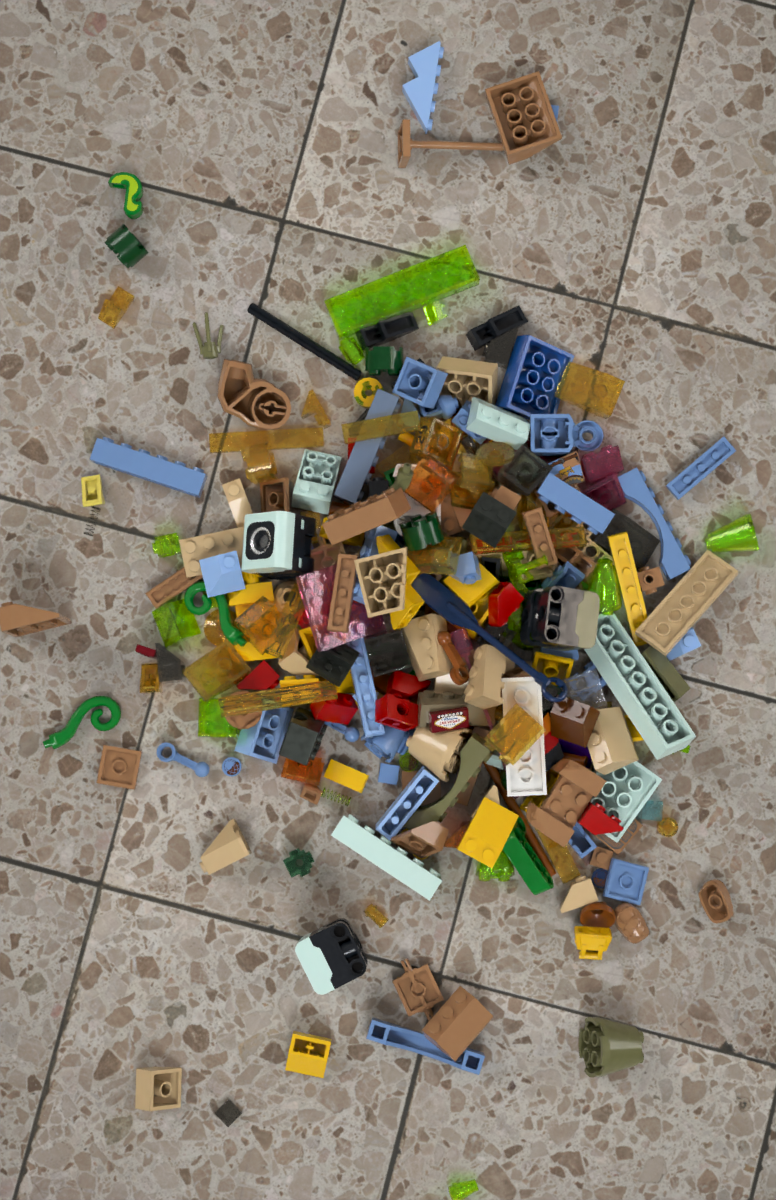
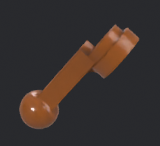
[437,631,469,685]

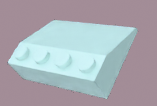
[590,761,662,843]

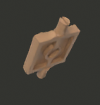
[392,958,444,1022]

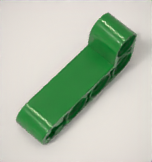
[503,817,554,895]

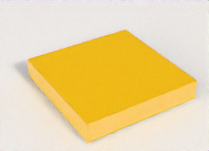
[443,563,498,608]

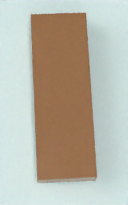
[522,507,558,569]

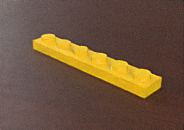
[607,532,648,647]

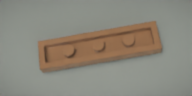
[327,554,359,633]

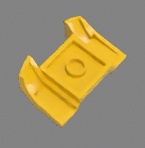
[226,581,280,661]

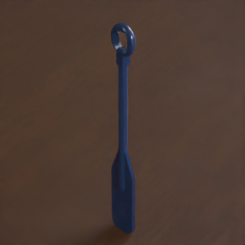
[411,573,568,703]

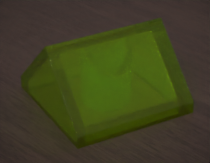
[152,599,201,647]

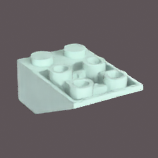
[291,449,342,515]

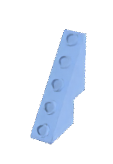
[402,41,444,134]

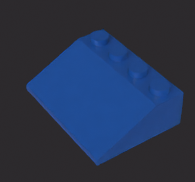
[495,335,575,420]

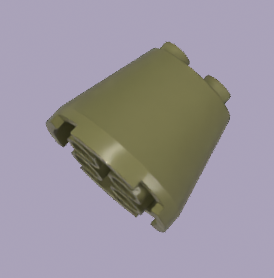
[579,1017,644,1078]

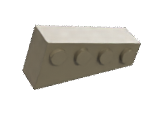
[417,690,497,727]

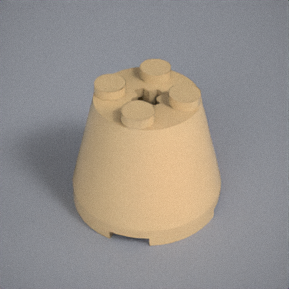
[406,723,472,782]

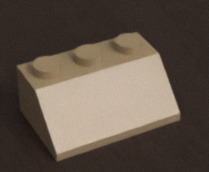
[587,707,639,775]

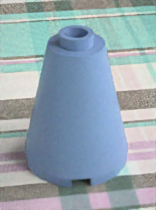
[361,725,407,763]

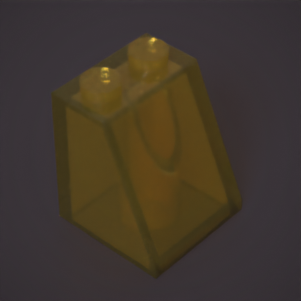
[483,703,546,765]

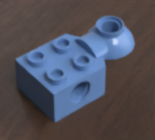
[530,414,604,456]

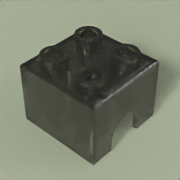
[363,628,412,677]

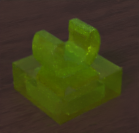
[423,300,448,326]

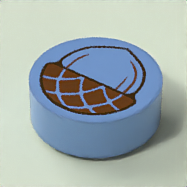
[222,757,242,777]

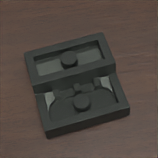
[306,633,360,687]

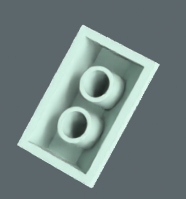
[466,397,530,450]

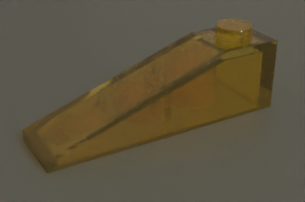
[403,537,462,575]

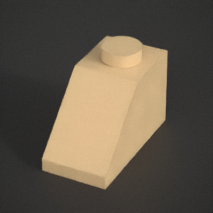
[560,875,599,913]

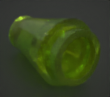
[448,1179,479,1200]

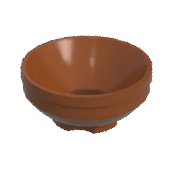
[580,902,615,928]

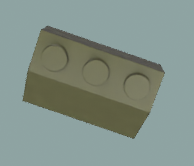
[641,646,691,702]

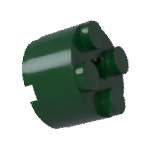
[105,224,149,268]
[365,346,403,376]
[399,512,444,551]

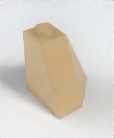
[199,818,252,875]

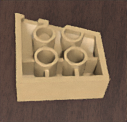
[437,356,498,409]
[354,547,407,618]
[397,613,452,681]

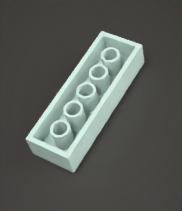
[331,814,442,901]

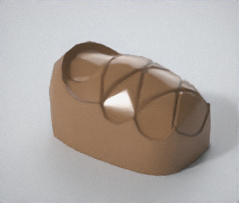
[699,879,734,923]
[614,903,649,944]

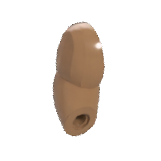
[217,359,291,429]

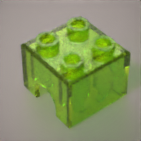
[198,698,239,738]

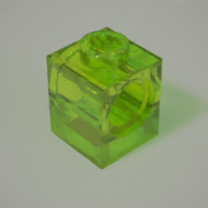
[152,533,182,558]

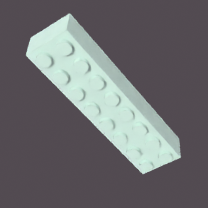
[584,610,696,760]

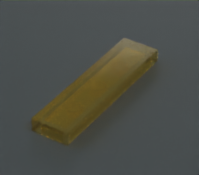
[341,410,421,444]

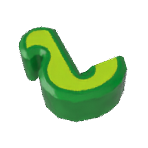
[108,172,144,219]

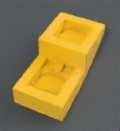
[323,759,369,793]

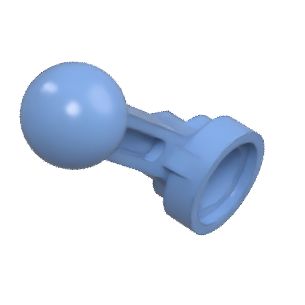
[309,709,360,742]
[157,742,210,777]

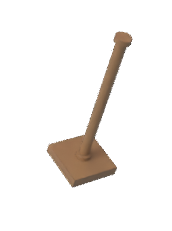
[398,119,504,168]

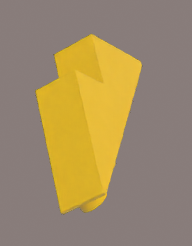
[376,534,425,630]

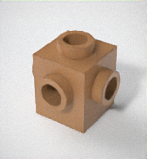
[637,566,665,595]

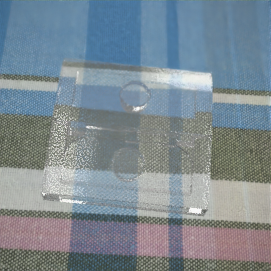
[562,669,608,709]

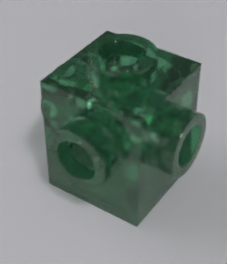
[283,848,315,878]

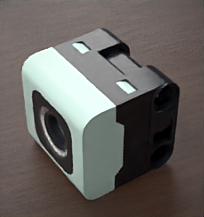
[241,511,317,580]
[295,918,368,995]

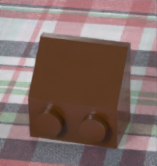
[550,695,600,748]

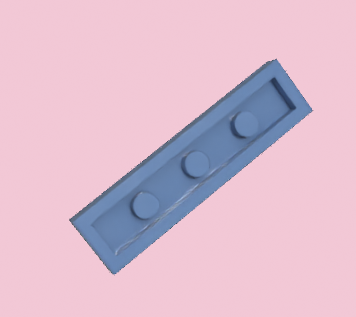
[666,437,736,500]

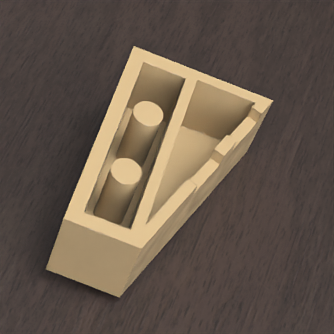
[464,644,506,710]

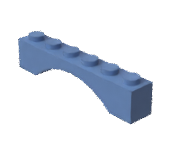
[614,467,691,581]
[366,1017,485,1075]

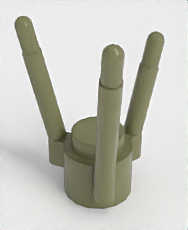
[192,312,224,359]

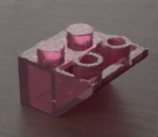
[580,444,624,486]

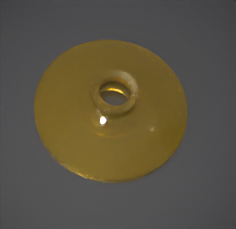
[476,442,515,466]
[204,609,237,647]

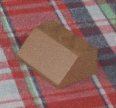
[422,986,493,1061]

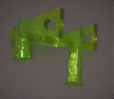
[502,548,548,598]

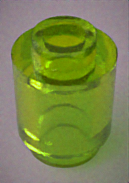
[338,336,365,366]

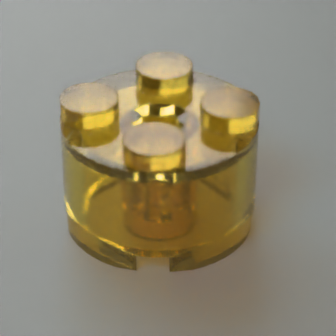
[241,442,278,484]

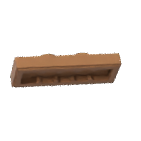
[145,567,203,610]

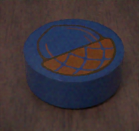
[591,868,608,888]

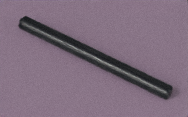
[247,303,362,380]

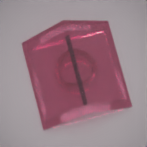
[581,473,627,511]

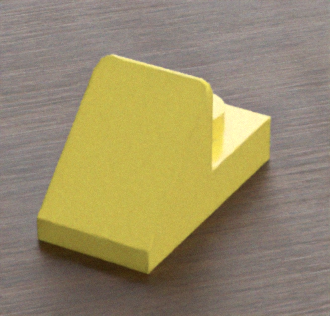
[81,474,105,507]

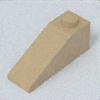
[222,478,253,528]

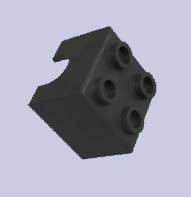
[279,707,328,765]

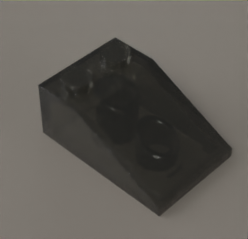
[593,508,660,572]

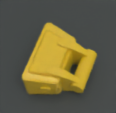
[574,926,612,960]

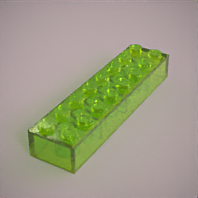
[324,245,480,340]

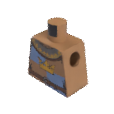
[543,451,585,492]

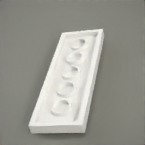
[501,677,547,797]

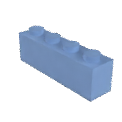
[536,472,615,535]

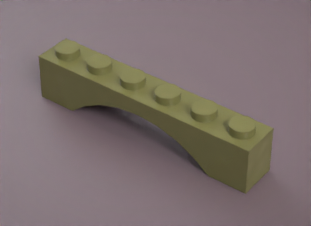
[404,732,493,830]

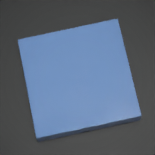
[602,858,649,905]

